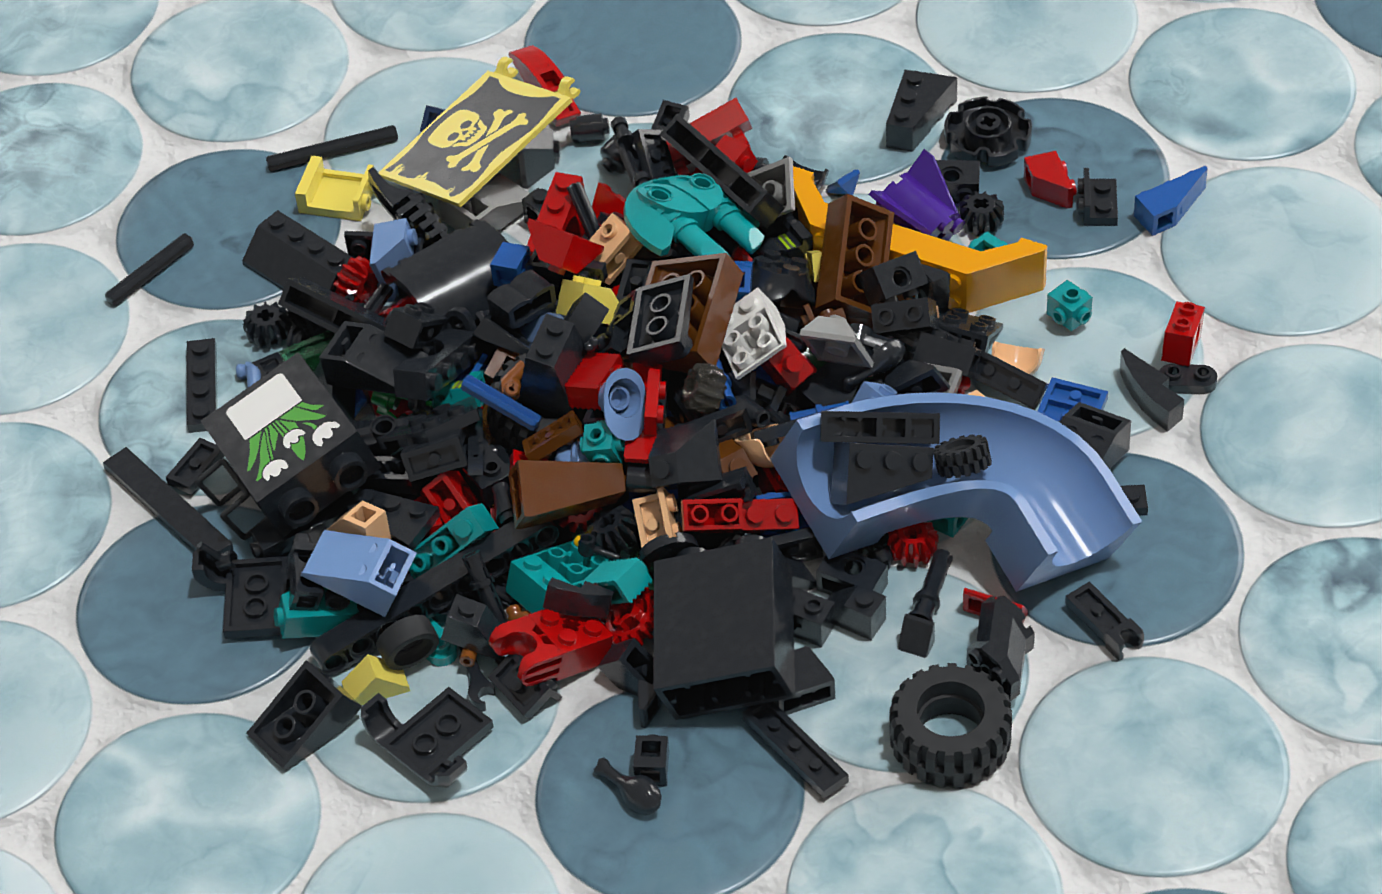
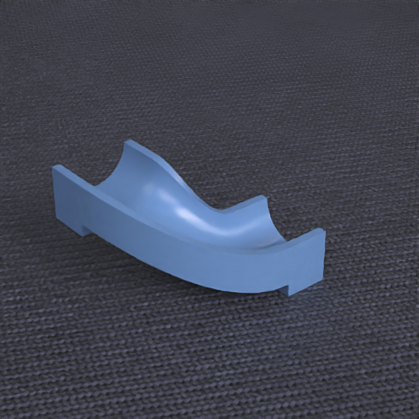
[770,393,1142,592]

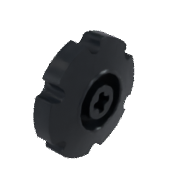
[944,97,1032,167]

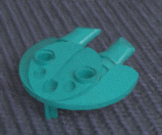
[623,173,765,256]

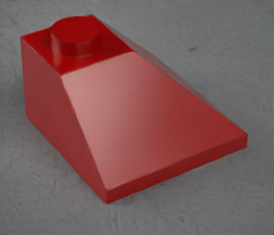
[527,218,605,275]

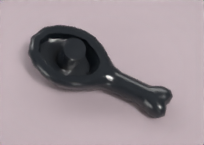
[583,333,610,353]
[842,339,905,391]
[594,757,662,815]

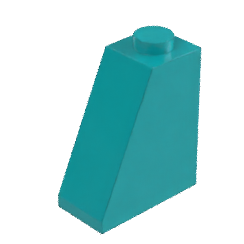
[274,587,359,639]

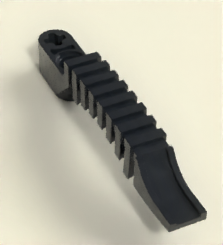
[368,166,451,247]

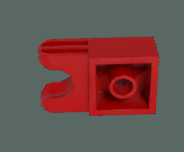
[489,609,614,686]

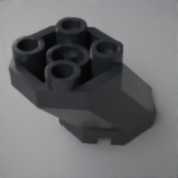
[967,596,1035,701]

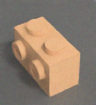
[589,213,643,285]

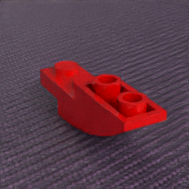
[508,45,581,127]
[681,498,799,533]

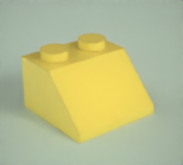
[556,275,619,324]

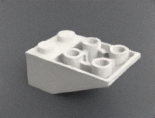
[722,288,787,380]

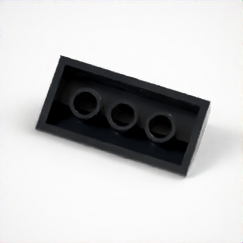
[242,210,355,294]

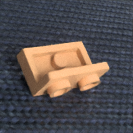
[632,487,683,547]

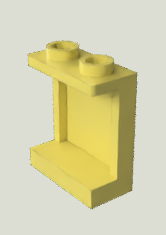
[295,156,375,221]

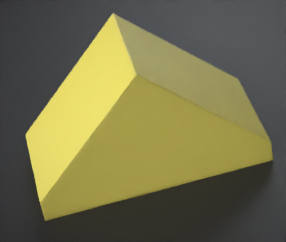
[342,654,410,706]

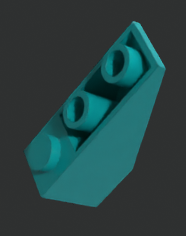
[408,503,499,579]

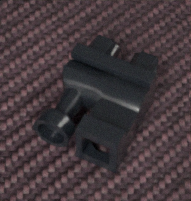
[287,533,350,611]

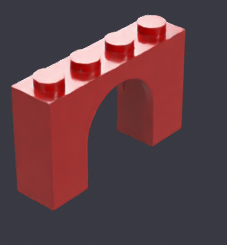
[527,172,585,255]

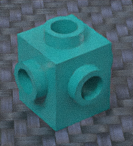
[1046,280,1093,332]
[580,420,625,466]

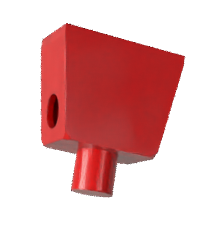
[761,338,815,397]

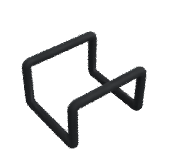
[195,459,267,540]

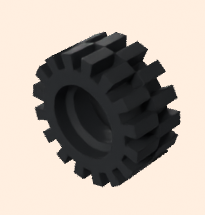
[933,434,992,478]

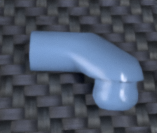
[236,362,261,388]

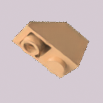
[326,500,391,539]

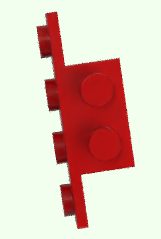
[624,363,666,463]

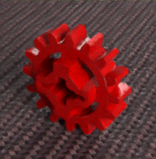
[600,587,654,646]

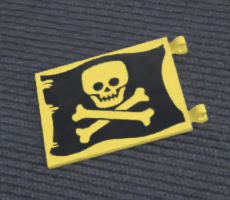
[378,56,581,208]

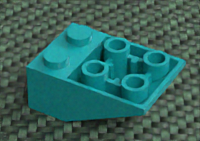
[506,540,609,613]

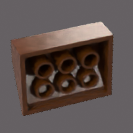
[622,253,744,374]

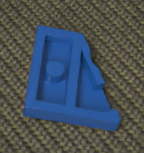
[1037,377,1108,422]

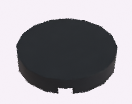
[638,532,699,575]

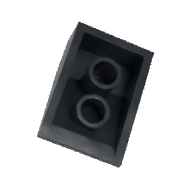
[246,660,362,770]

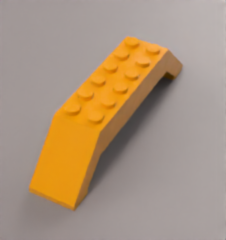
[793,166,1048,313]

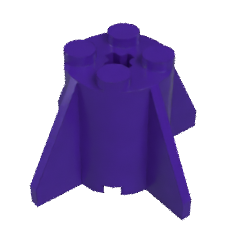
[868,149,965,241]

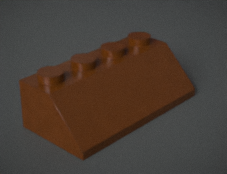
[815,194,894,318]

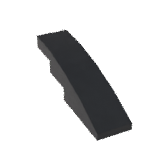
[820,411,940,444]

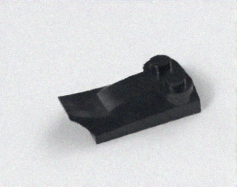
[626,274,694,367]

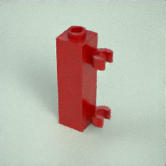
[667,98,753,176]

